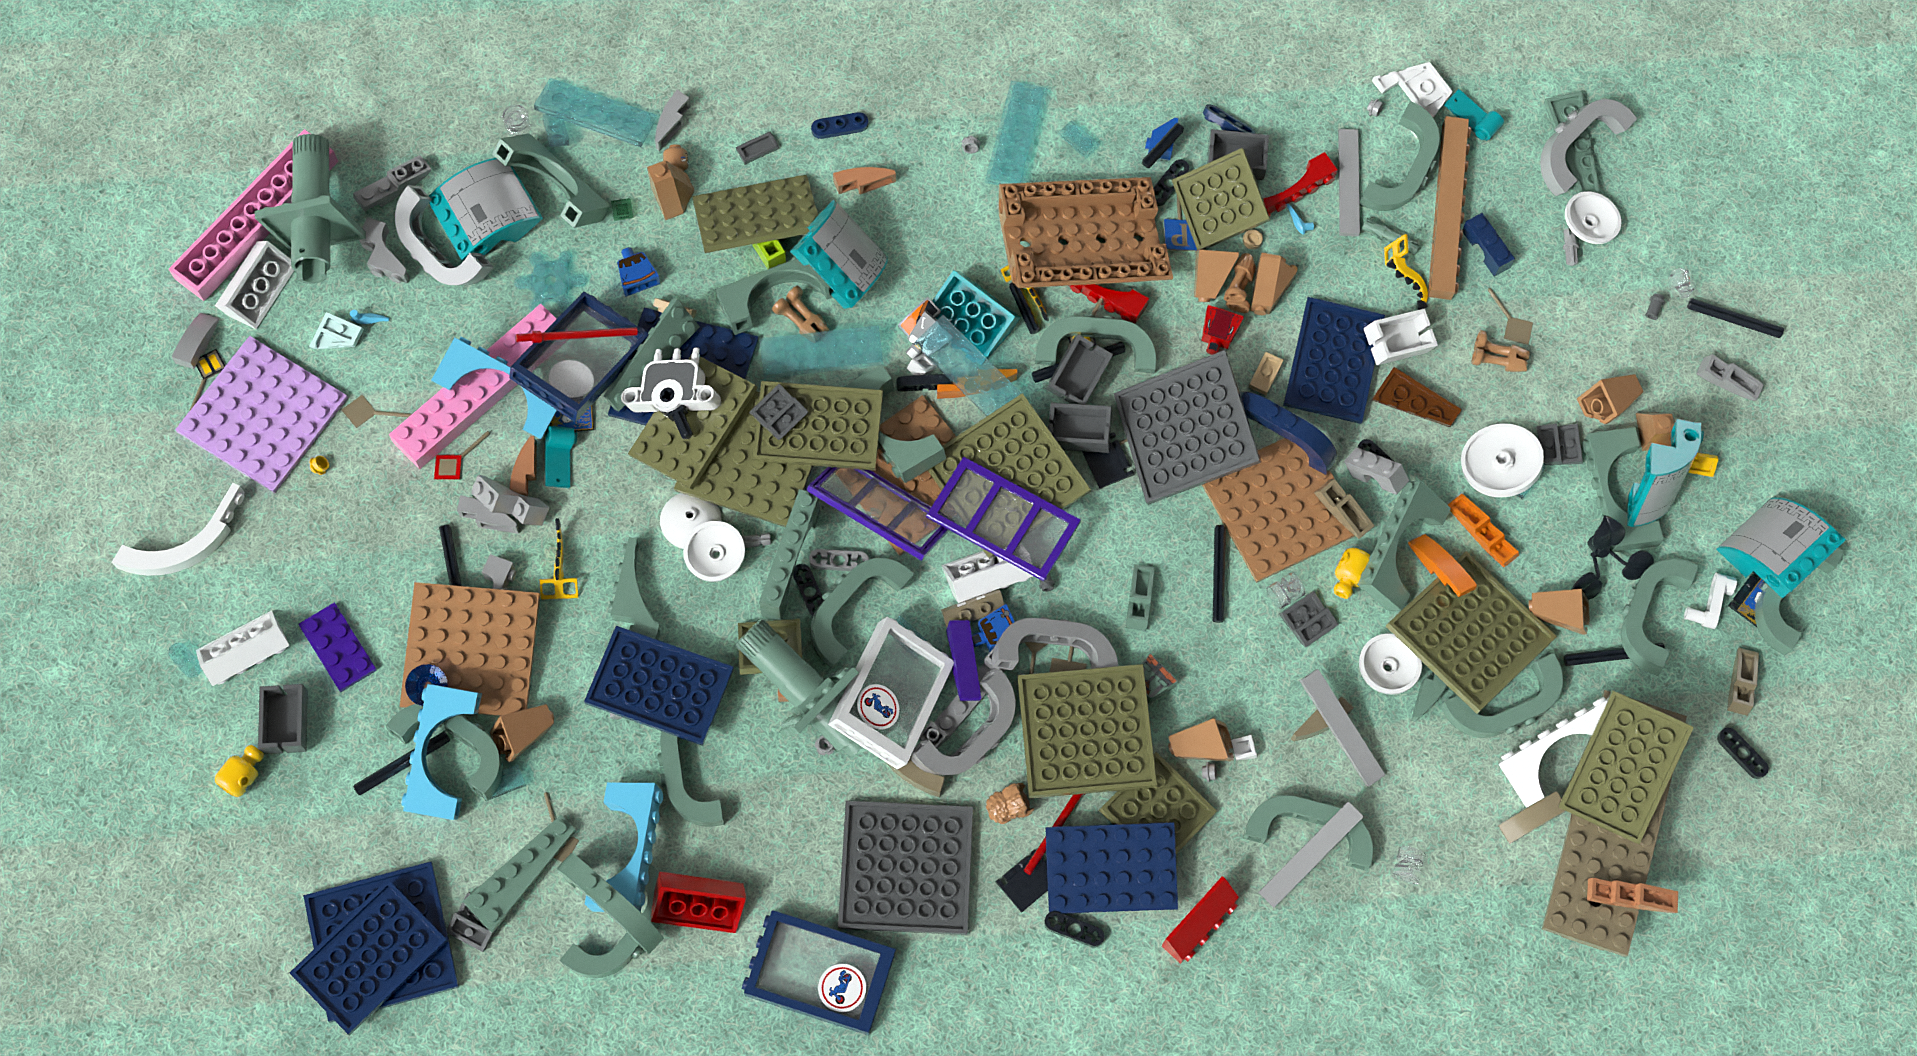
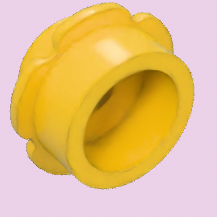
[309,455,329,475]

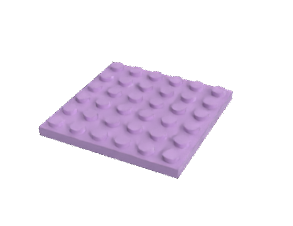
[175,336,348,493]

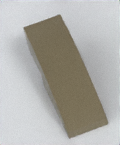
[1314,479,1374,539]
[1727,648,1759,716]
[1291,696,1354,742]
[886,759,945,798]
[1498,791,1566,844]

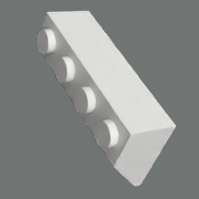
[215,241,294,329]
[941,542,1033,603]
[196,611,289,686]

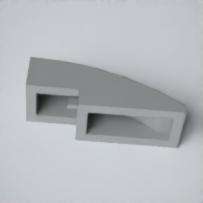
[655,89,691,151]
[171,313,219,369]
[1696,354,1764,401]
[457,495,519,534]

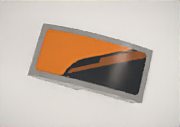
[898,297,941,337]

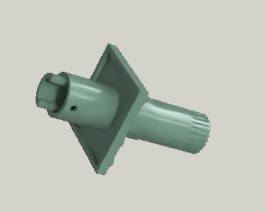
[255,134,366,284]
[735,618,865,758]

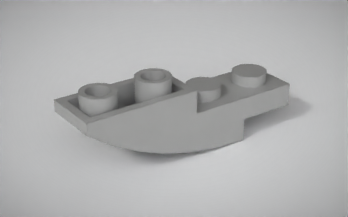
[353,155,431,211]

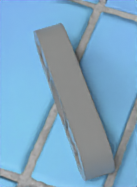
[809,549,869,571]

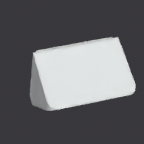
[907,354,938,375]
[1231,735,1257,761]

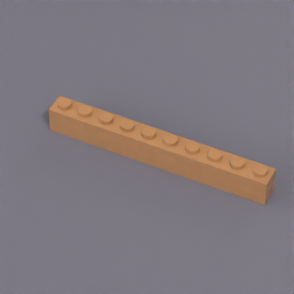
[1428,116,1471,300]

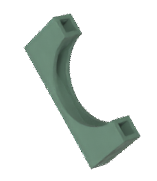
[492,133,610,228]
[715,258,834,335]
[844,365,946,483]
[1582,427,1664,552]
[1357,481,1451,611]
[759,489,820,620]

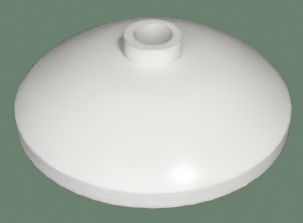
[1565,192,1621,244]
[660,493,722,549]
[683,521,745,582]
[1359,634,1422,695]

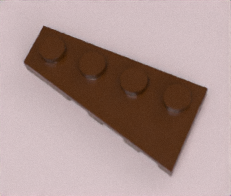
[1372,367,1462,427]

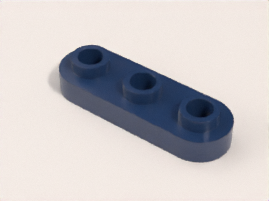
[1203,104,1256,134]
[811,112,868,139]

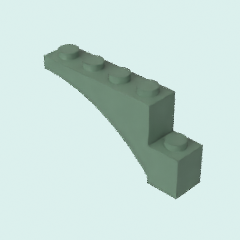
[608,537,661,640]

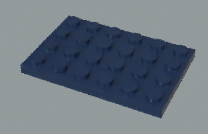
[1283,297,1385,424]
[584,626,734,746]
[1045,822,1178,913]
[289,880,448,1036]

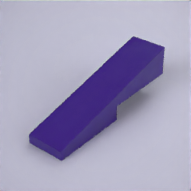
[946,620,981,701]

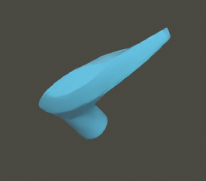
[1287,203,1314,235]
[350,310,389,324]

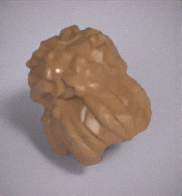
[986,783,1034,824]

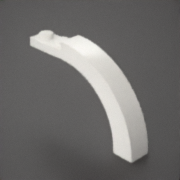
[112,483,245,576]

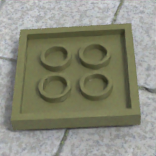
[738,619,802,675]

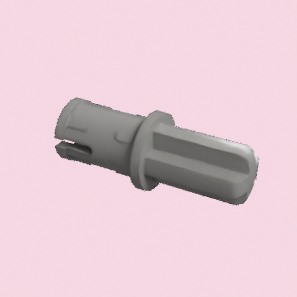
[1563,228,1579,266]

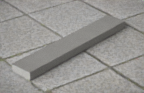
[1338,129,1360,236]
[1299,669,1385,787]
[1258,801,1364,908]

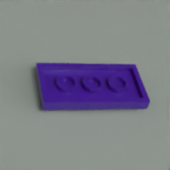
[298,602,377,693]

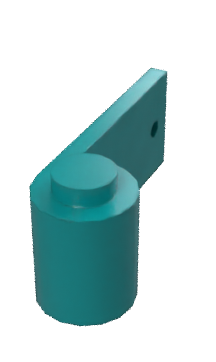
[1444,89,1504,141]
[545,425,577,489]

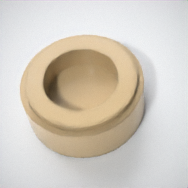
[1243,229,1263,249]

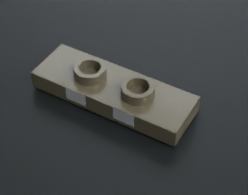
[941,589,1004,628]

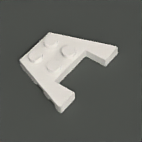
[1372,62,1453,138]

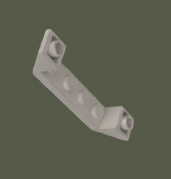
[919,648,1006,749]

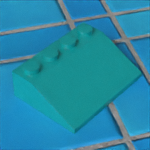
[932,270,1021,365]

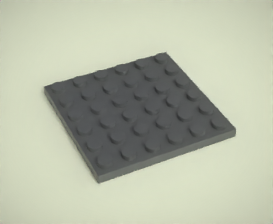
[1113,350,1261,505]
[838,801,973,935]

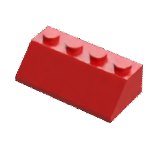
[651,871,746,933]
[1161,876,1239,964]

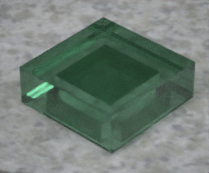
[611,198,634,221]

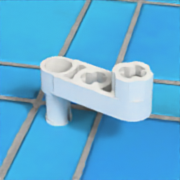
[1684,573,1737,629]

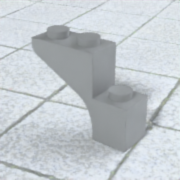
[359,217,409,283]
[471,475,549,526]

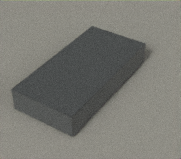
[736,131,779,165]

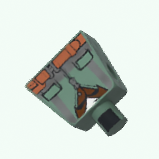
[1142,653,1178,704]

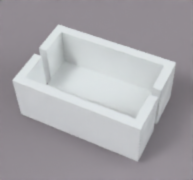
[1364,309,1438,365]

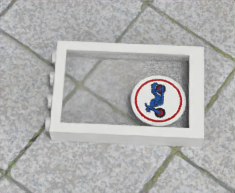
[828,617,954,769]

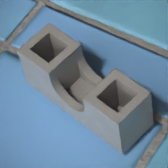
[1344,447,1409,495]
[482,554,517,590]

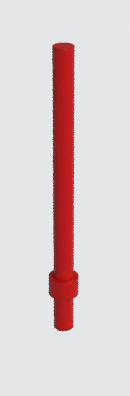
[516,327,638,343]
[1024,794,1085,875]

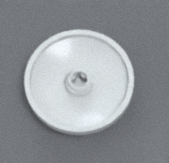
[1461,424,1544,497]

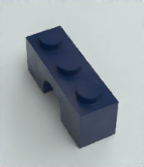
[1462,213,1515,277]

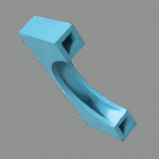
[431,337,557,439]
[402,684,482,820]
[585,782,663,912]

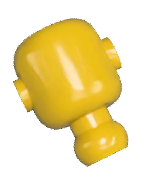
[1334,547,1370,599]
[214,745,264,797]

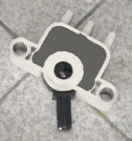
[621,348,721,440]

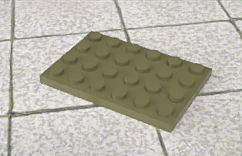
[692,174,818,253]
[628,354,758,490]
[753,381,883,470]
[1558,690,1694,844]

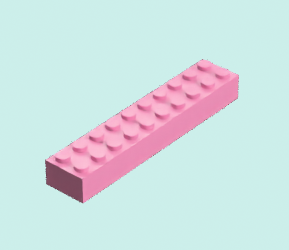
[169,129,338,301]
[389,304,570,469]

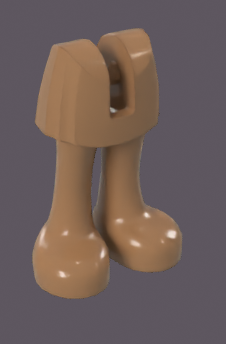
[1224,253,1256,314]
[772,285,830,343]
[1471,330,1530,372]

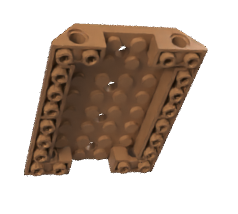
[999,177,1173,288]

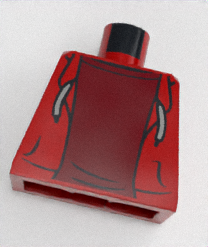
[1201,305,1244,355]

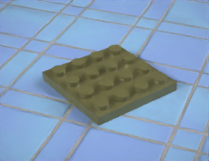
[1172,148,1271,250]
[1099,752,1217,854]

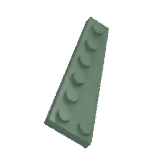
[1544,91,1600,194]
[604,298,700,411]
[463,815,576,934]

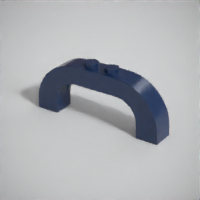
[1240,392,1337,475]

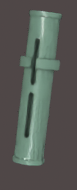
[1362,218,1420,255]

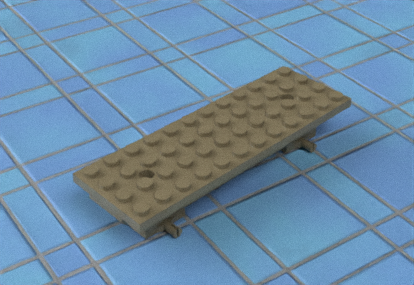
[1541,690,1687,957]

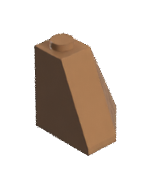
[647,160,694,221]
[1194,250,1239,302]
[1250,252,1298,315]
[1577,374,1644,424]
[1636,412,1675,451]
[1529,589,1590,635]
[489,704,554,762]
[1168,718,1234,761]

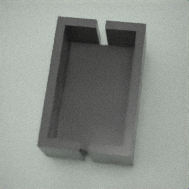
[1207,129,1269,180]
[1045,334,1113,405]
[1048,403,1113,453]
[258,684,308,754]

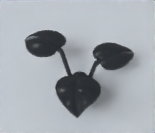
[1571,515,1654,600]

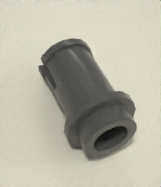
[1645,294,1665,320]
[1037,564,1055,592]

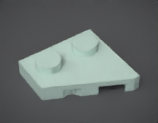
[309,312,364,349]

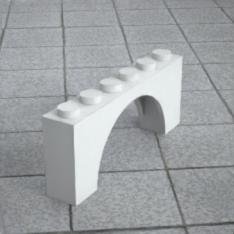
[1499,697,1608,808]

